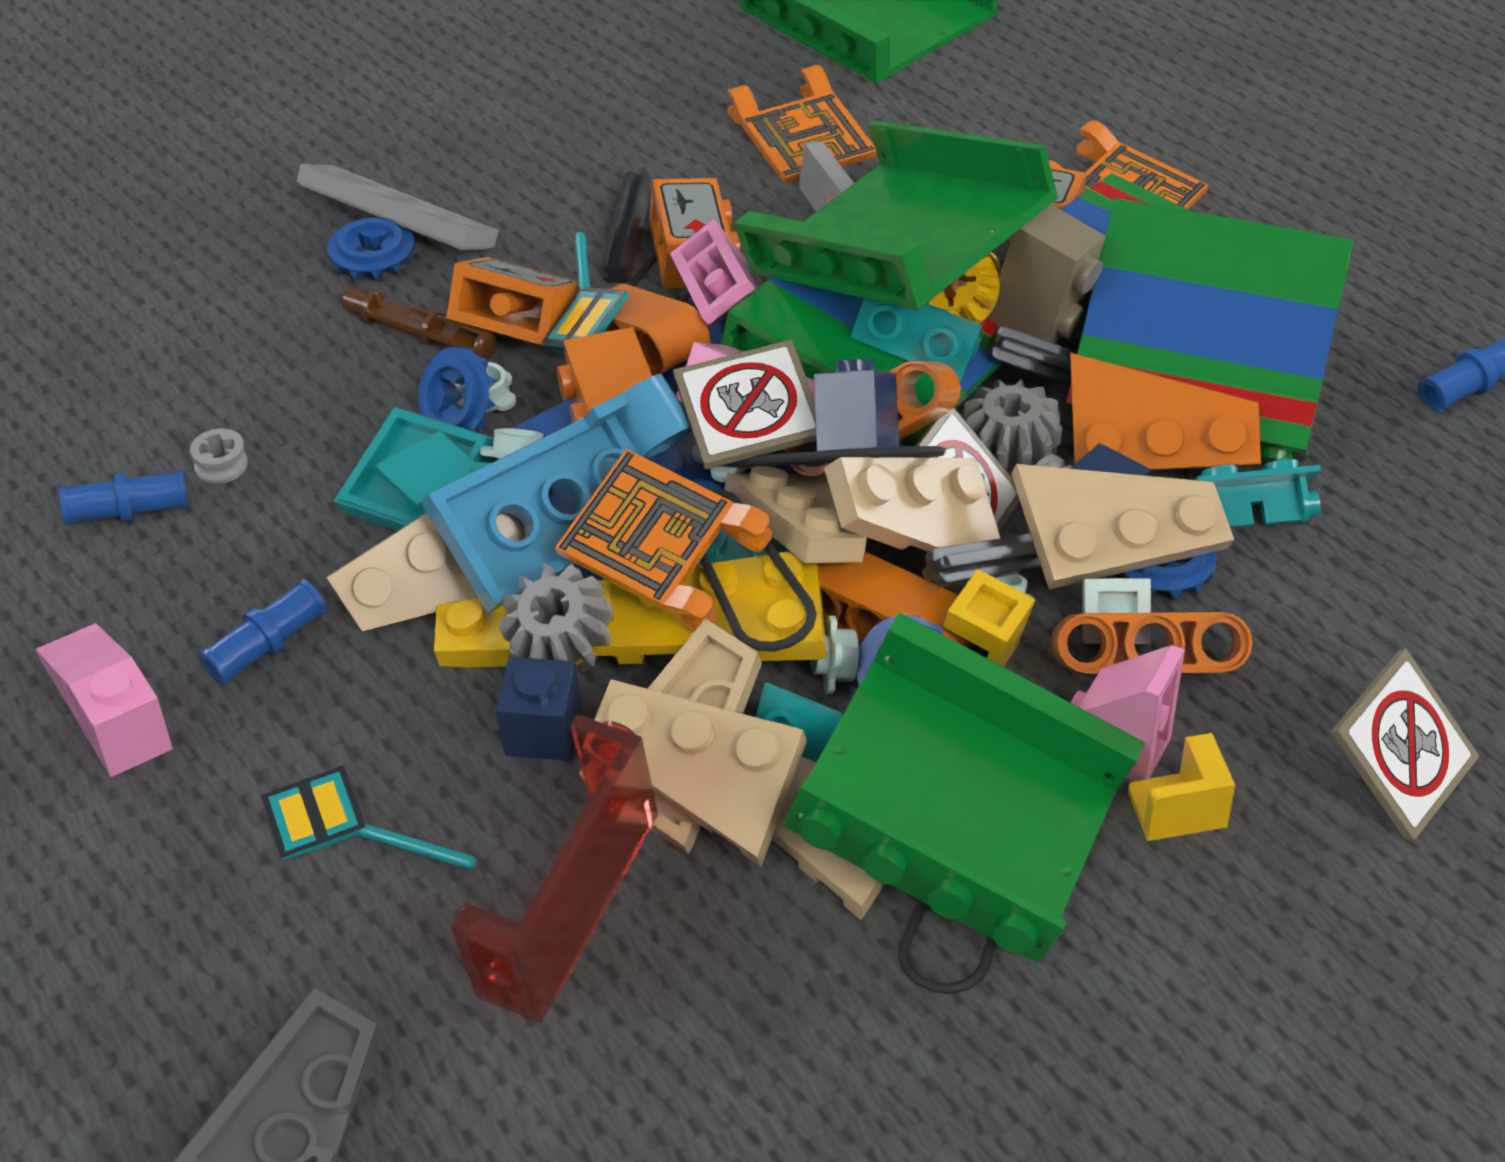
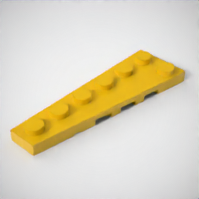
[434,551,827,668]

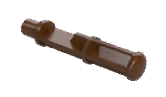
[342,288,497,360]

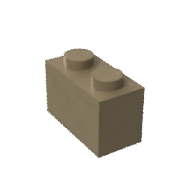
[987,204,1106,344]

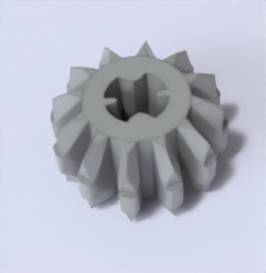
[961,379,1062,470]
[499,563,614,667]

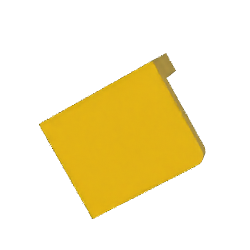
[943,569,1035,667]
[1128,733,1235,841]

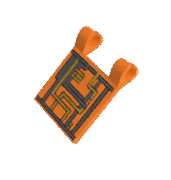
[728,65,877,183]
[1049,120,1209,209]
[555,449,773,632]

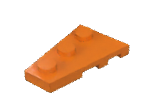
[1071,353,1261,472]

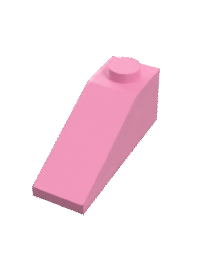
[670,219,763,325]
[36,623,173,778]

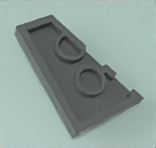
[174,988,377,1162]

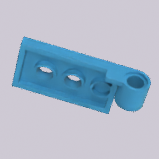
[421,374,692,613]

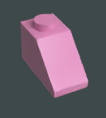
[1071,645,1185,781]

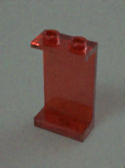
[451,714,658,1023]

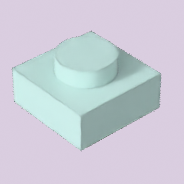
[1082,578,1151,644]

